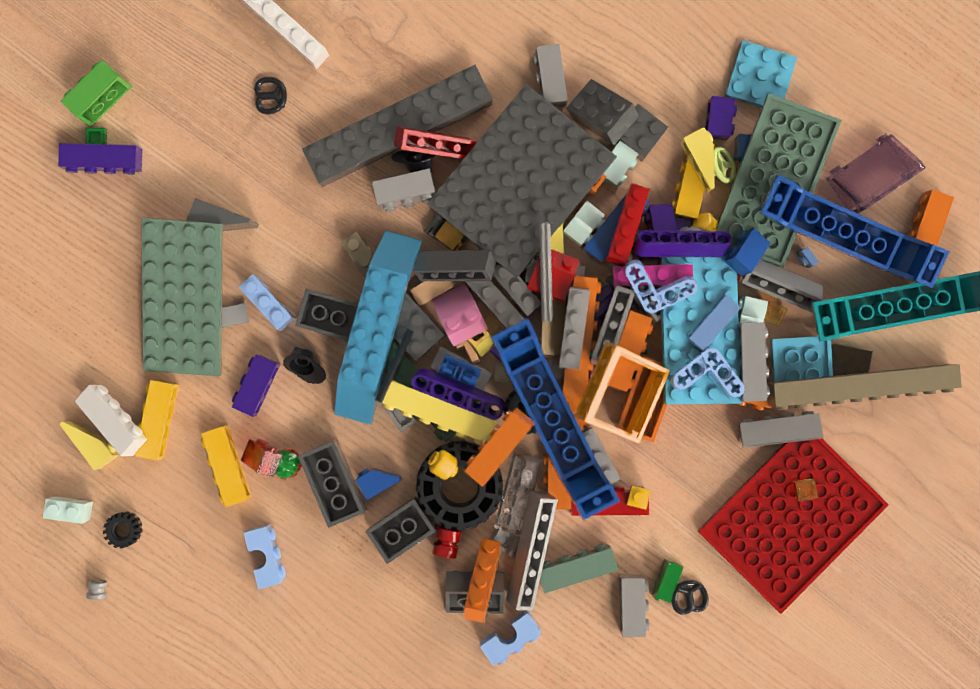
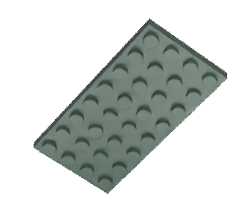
[716,93,842,267]
[142,217,223,376]

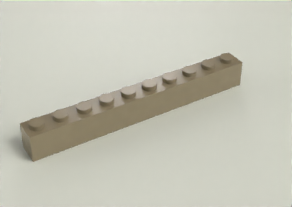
[767,364,962,410]

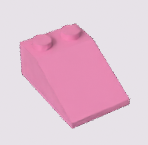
[431,284,488,347]

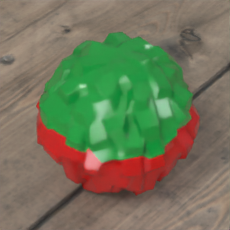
[270,448,302,480]

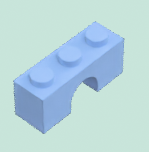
[239,274,296,331]
[244,524,286,589]
[480,610,541,666]

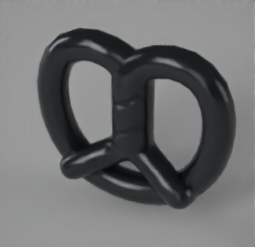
[254,77,287,115]
[671,580,709,615]

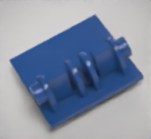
[436,354,482,397]

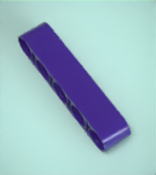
[634,230,732,257]
[411,368,505,420]

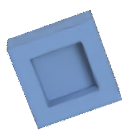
[796,247,819,268]

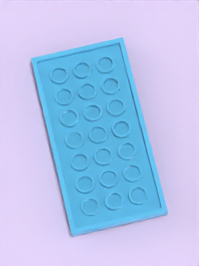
[659,249,742,405]

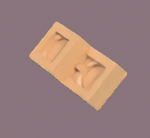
[410,281,455,307]
[456,341,480,364]

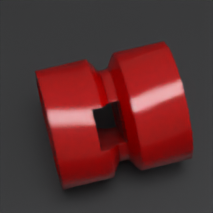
[432,526,462,559]

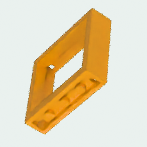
[574,342,670,443]

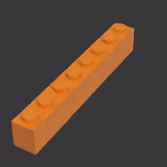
[563,275,601,432]

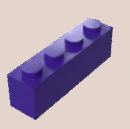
[58,143,143,175]

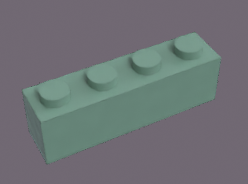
[540,544,618,594]

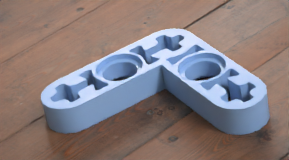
[625,260,698,313]
[670,348,744,398]

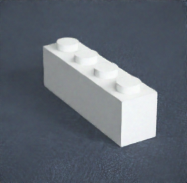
[75,385,147,456]

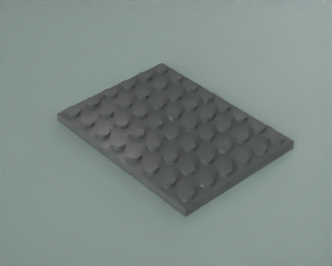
[427,84,617,278]

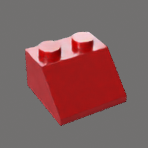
[527,249,580,303]

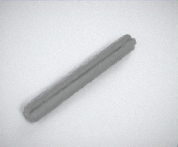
[539,223,553,322]

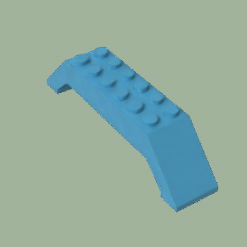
[334,230,422,425]

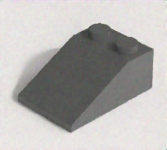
[187,198,259,231]

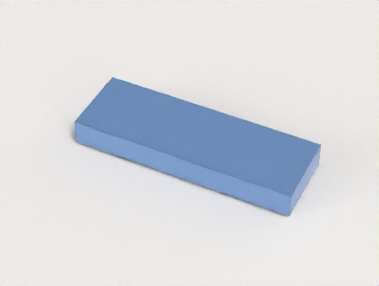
[687,295,740,352]

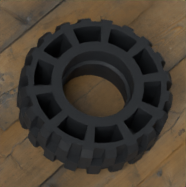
[416,441,503,530]

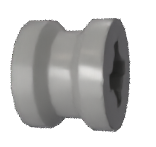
[86,580,107,600]

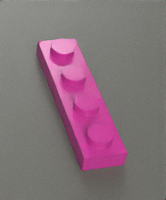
[613,264,693,287]

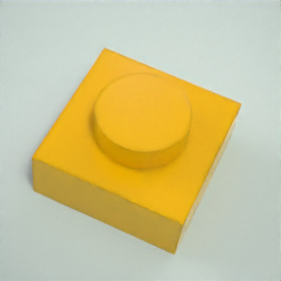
[626,485,651,509]

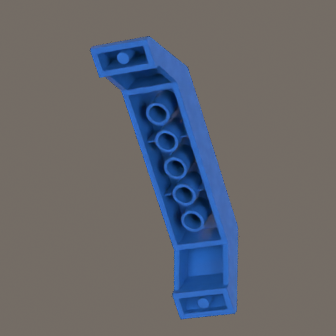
[759,175,950,288]
[491,319,620,520]

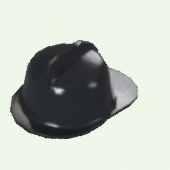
[391,150,435,173]
[283,347,326,384]

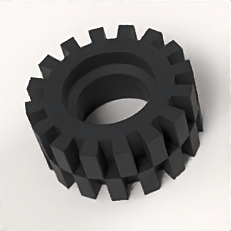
[103,512,143,549]

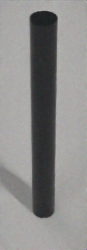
[375,329,414,403]

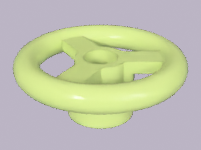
[714,147,736,184]

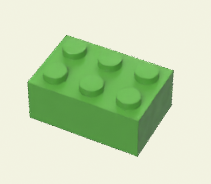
[61,60,132,126]

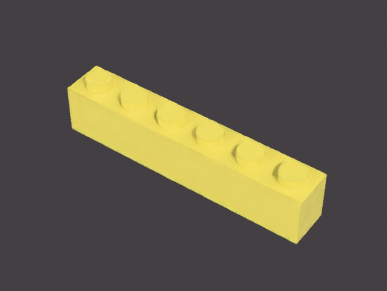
[382,380,498,445]

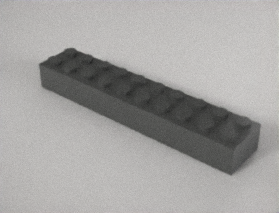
[302,65,492,187]

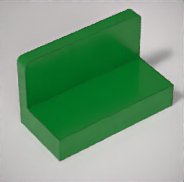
[651,559,684,603]

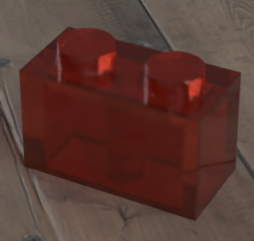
[241,438,282,477]

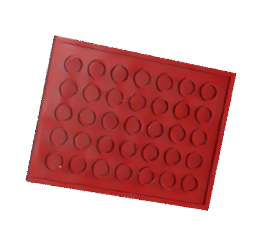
[698,438,889,614]

